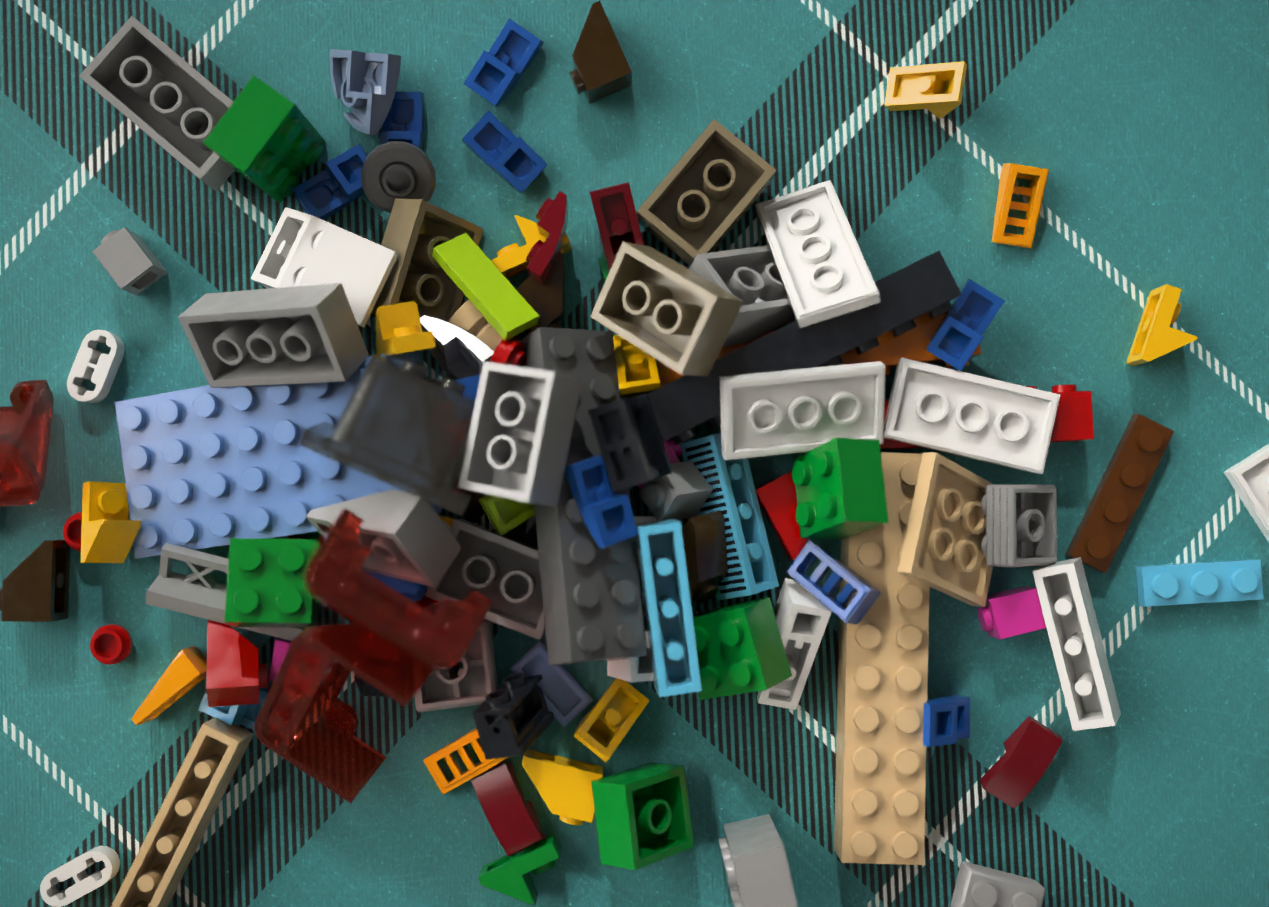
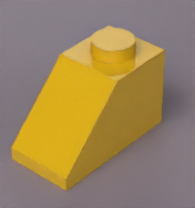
[522,749,604,825]

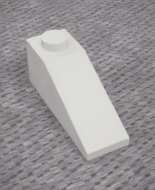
[757,578,832,710]

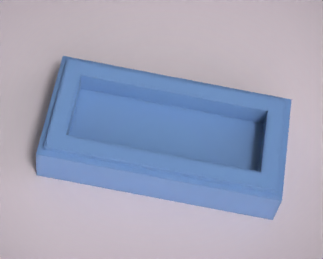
[511,640,594,728]

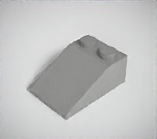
[690,245,796,347]
[306,489,462,587]

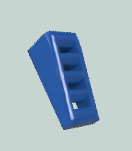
[786,540,881,625]

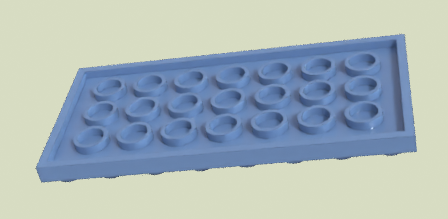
[115,350,442,559]

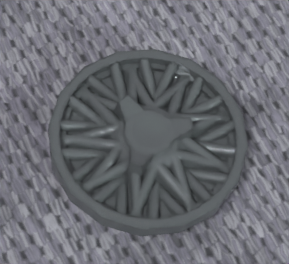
[361,141,436,213]

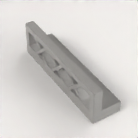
[146,543,324,644]

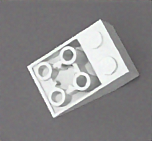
[251,207,399,327]

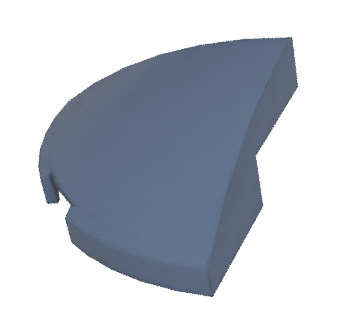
[330,49,401,135]

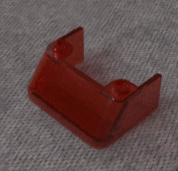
[254,622,440,803]

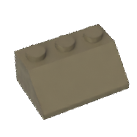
[370,198,484,322]

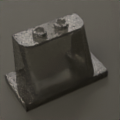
[299,354,477,516]

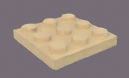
[897,452,994,607]

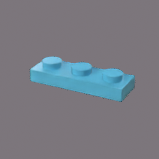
[1136,559,1264,607]

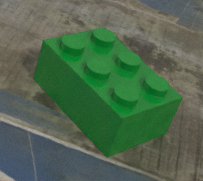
[203,75,325,203]

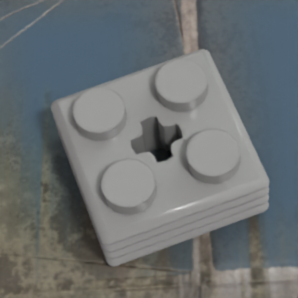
[981,485,1057,568]
[407,620,498,712]
[950,861,1046,907]

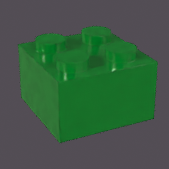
[792,438,889,539]
[224,538,322,628]
[692,597,792,700]
[591,762,694,870]

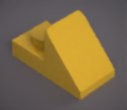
[884,61,967,118]
[491,215,572,279]
[1126,284,1198,366]
[375,301,436,356]
[613,335,661,397]
[81,481,141,564]
[574,678,650,762]

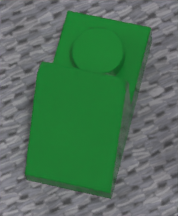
[478,833,561,905]

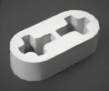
[66,329,125,403]
[40,846,120,907]

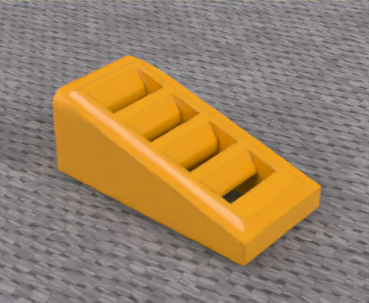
[991,163,1049,249]
[131,646,207,725]
[423,727,508,794]

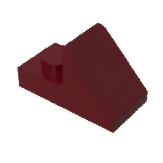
[589,182,644,271]

